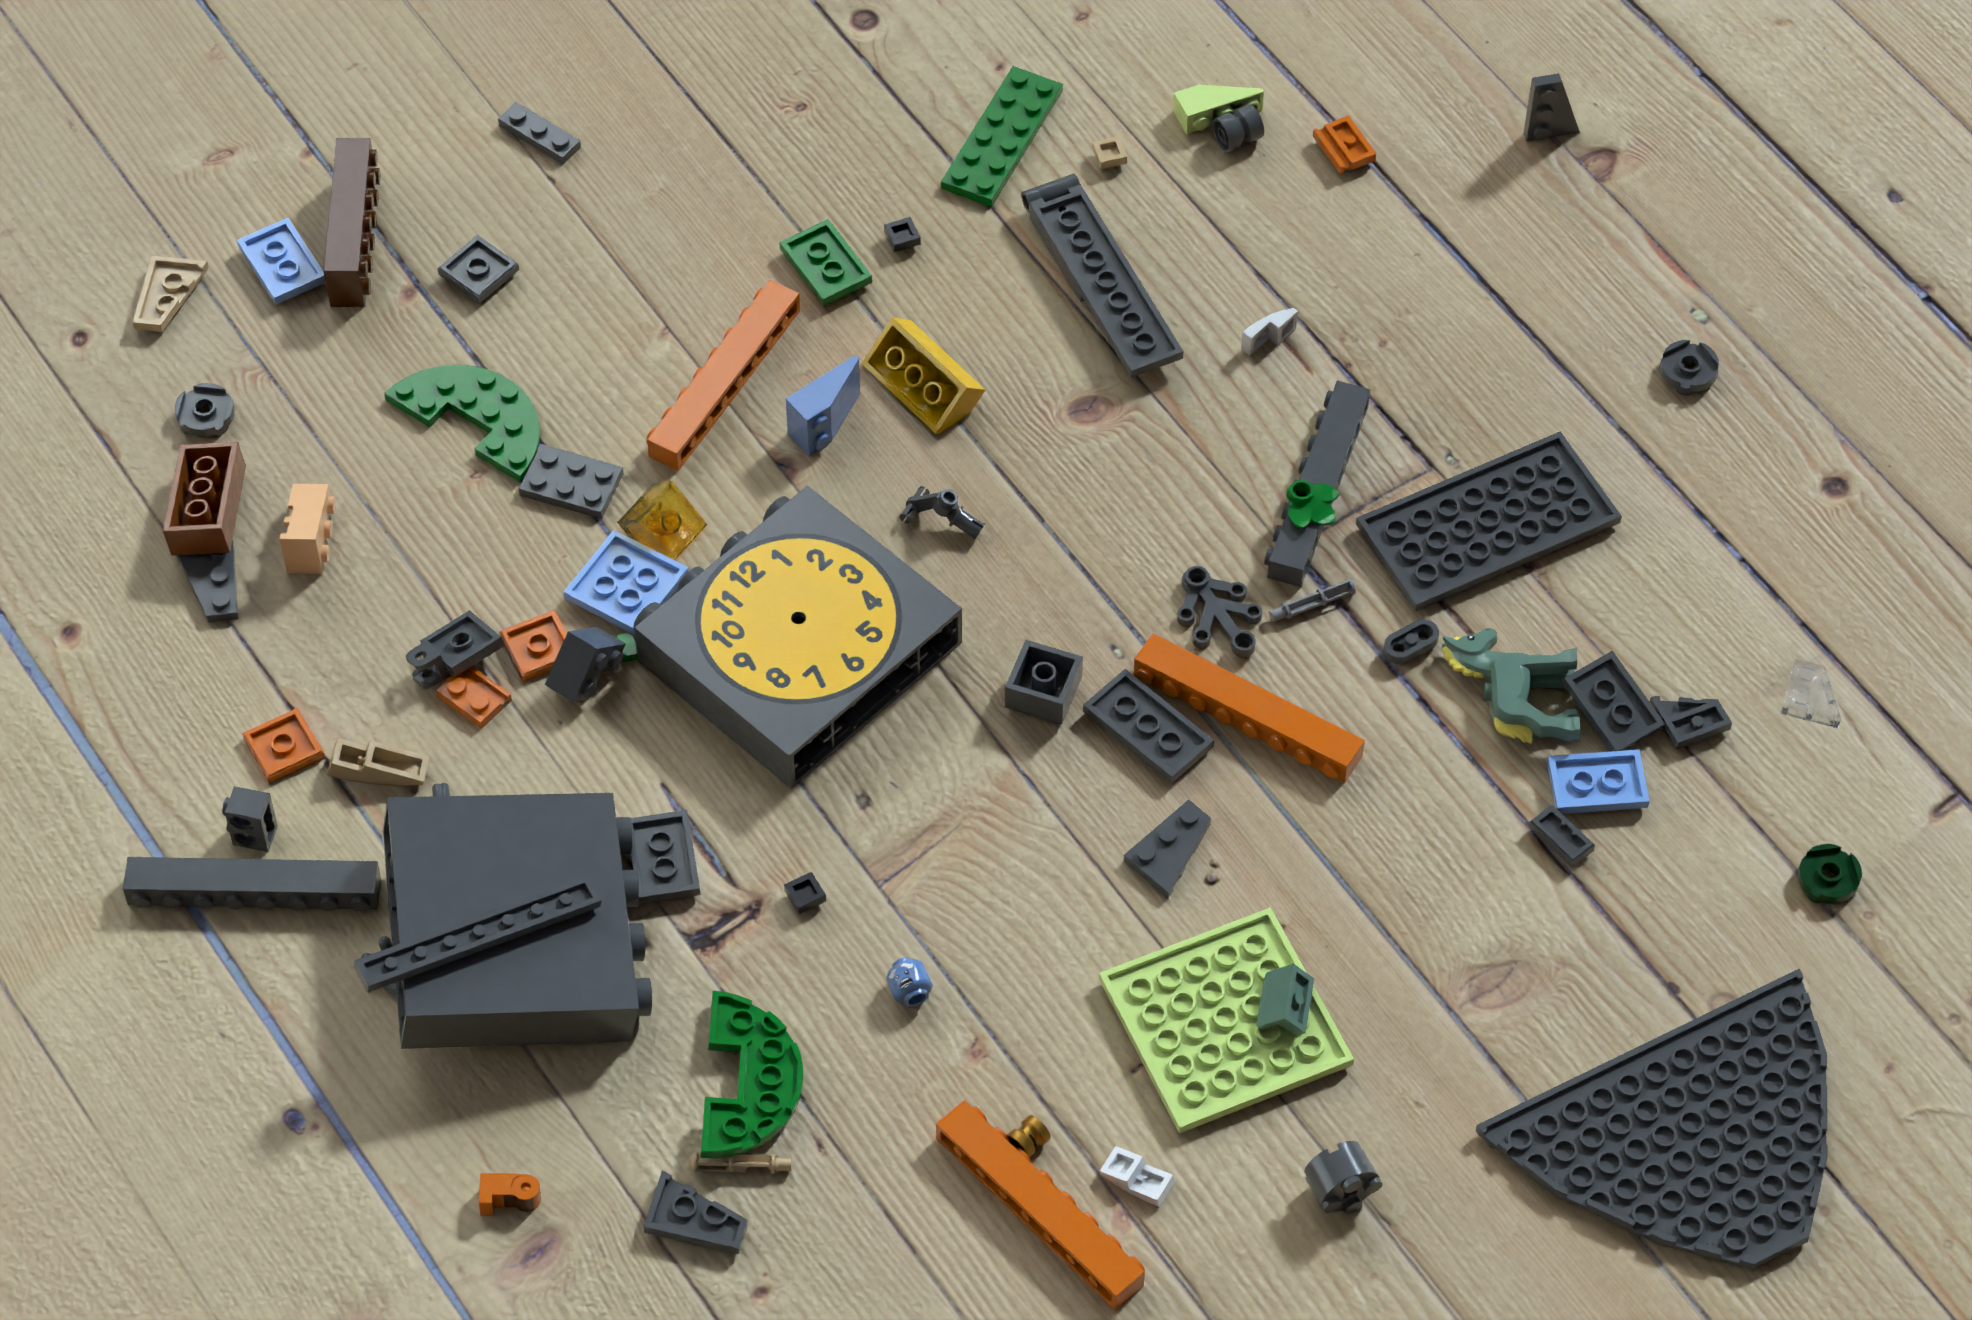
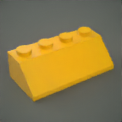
[861,317,985,434]

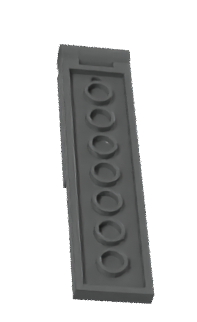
[1021,173,1184,378]

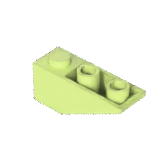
[1173,84,1264,134]

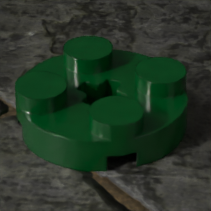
[1797,844,1862,904]

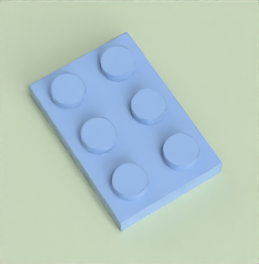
[237,218,326,305]
[1547,749,1650,814]

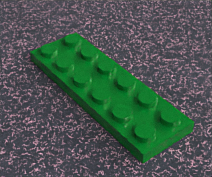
[941,66,1063,207]

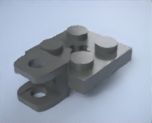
[406,610,504,689]

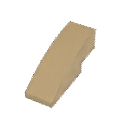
[327,738,430,786]

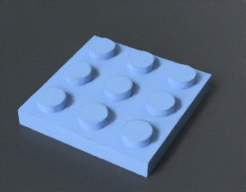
[563,530,689,635]

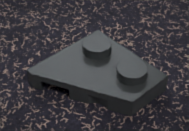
[1650,696,1732,749]

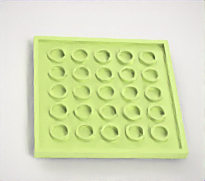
[1099,907,1354,1134]

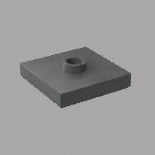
[437,235,519,304]

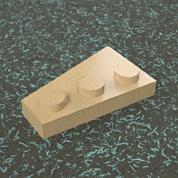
[132,255,209,332]

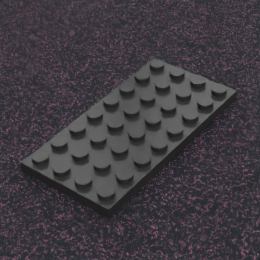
[1356,431,1622,611]

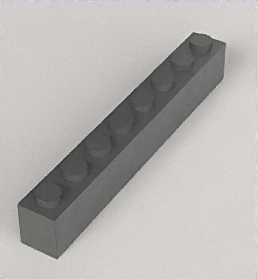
[1264,380,1371,587]
[123,857,381,911]

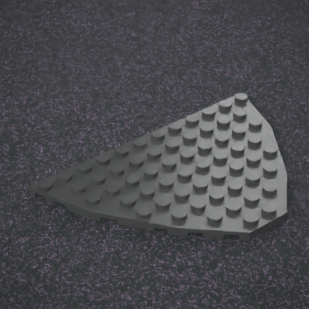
[1476,969,1828,1270]

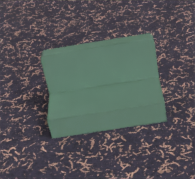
[1256,964,1314,1036]

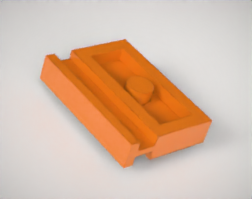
[1313,115,1376,175]
[436,666,512,729]

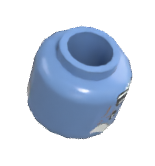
[886,957,933,1007]

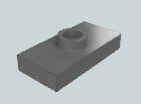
[1529,805,1595,868]

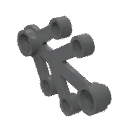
[1177,566,1262,658]

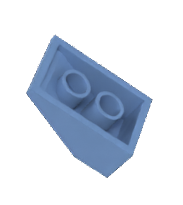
[786,355,860,456]

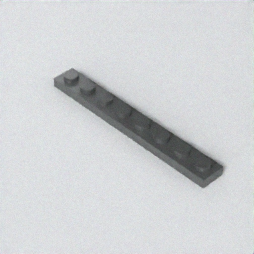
[354,875,602,993]

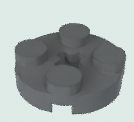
[1659,340,1719,396]
[175,383,235,437]

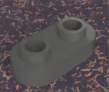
[1383,619,1439,664]

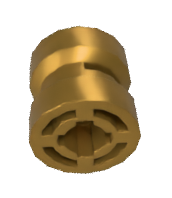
[1007,1115,1051,1158]

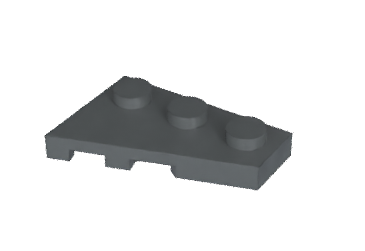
[1524,73,1580,142]
[176,540,239,623]
[1124,800,1211,899]
[644,1170,748,1254]

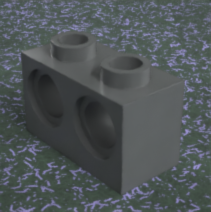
[222,786,278,852]

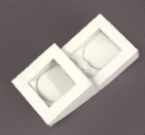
[1241,308,1298,356]
[1100,1146,1175,1207]

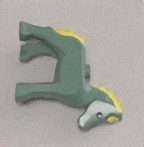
[1442,628,1580,744]

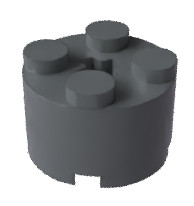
[1304,1141,1383,1214]

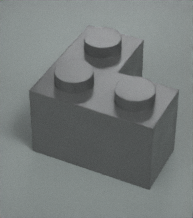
[545,627,626,702]

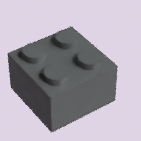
[1005,639,1083,724]

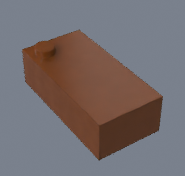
[163,442,246,556]

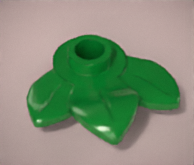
[1286,480,1340,529]

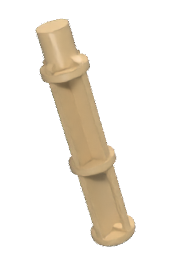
[691,1152,792,1174]

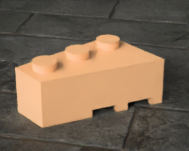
[279,484,336,574]

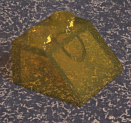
[617,480,707,560]

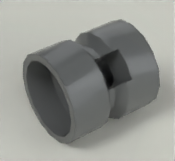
[1212,104,1265,152]

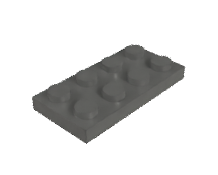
[1083,669,1214,784]

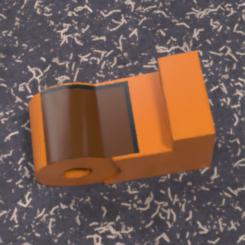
[479,1173,541,1216]

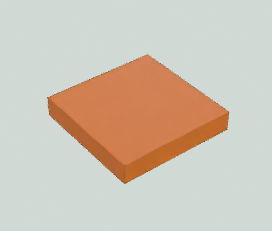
[499,610,567,682]
[242,708,325,784]

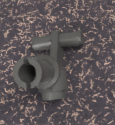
[900,486,985,539]

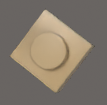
[1092,136,1127,170]

